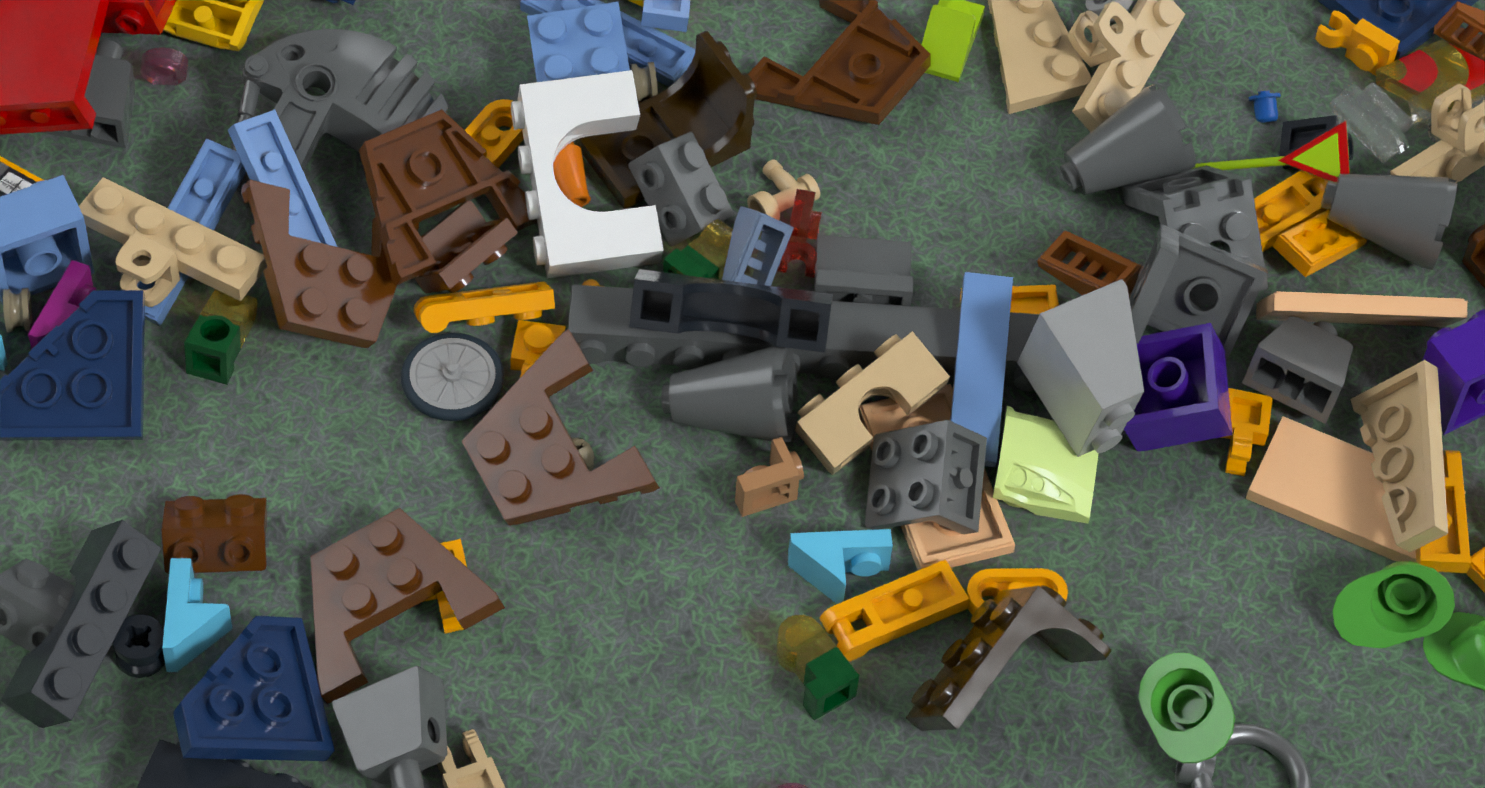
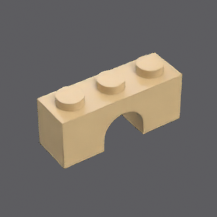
[795,331,950,475]

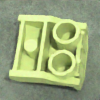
[993,406,1099,524]

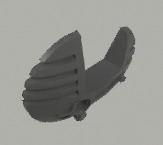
[232,29,448,239]

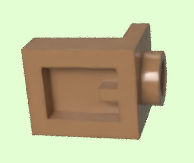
[735,437,804,517]

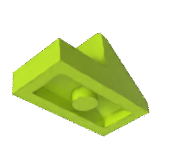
[921,0,985,82]

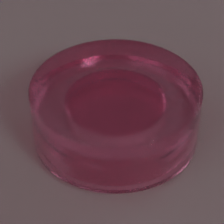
[140,47,188,86]

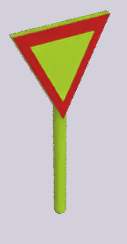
[1192,121,1350,182]

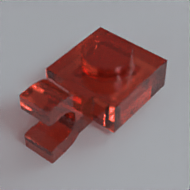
[777,189,822,278]

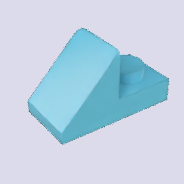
[788,529,893,604]
[162,558,232,672]

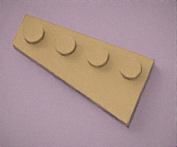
[988,0,1092,114]
[1350,360,1448,552]

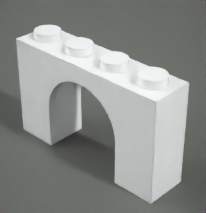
[511,70,663,278]

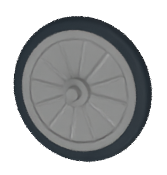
[401,333,505,421]

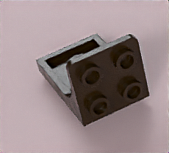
[575,31,757,209]
[906,585,1112,731]

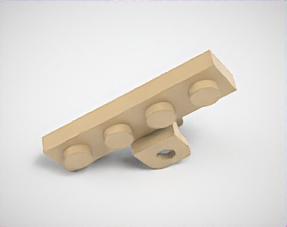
[1068,0,1185,132]
[1390,84,1485,183]
[79,177,267,307]

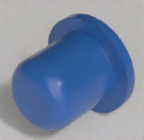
[1248,91,1281,123]

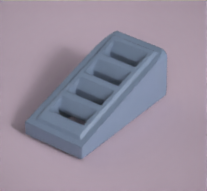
[722,206,794,286]

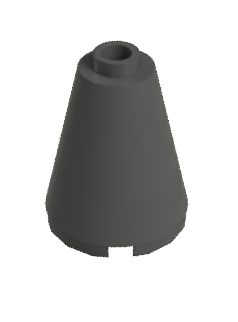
[1060,84,1196,195]
[1321,174,1457,270]
[661,346,798,443]

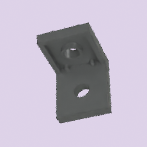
[1121,165,1268,307]
[1129,224,1268,359]

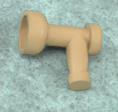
[747,160,820,220]

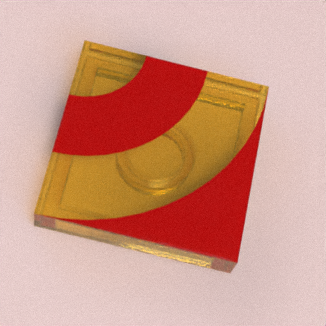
[1376,39,1485,113]

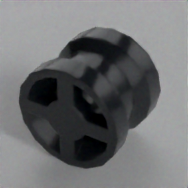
[113,614,165,678]

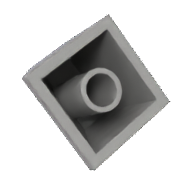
[1017,279,1144,457]

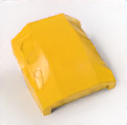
[163,0,264,51]

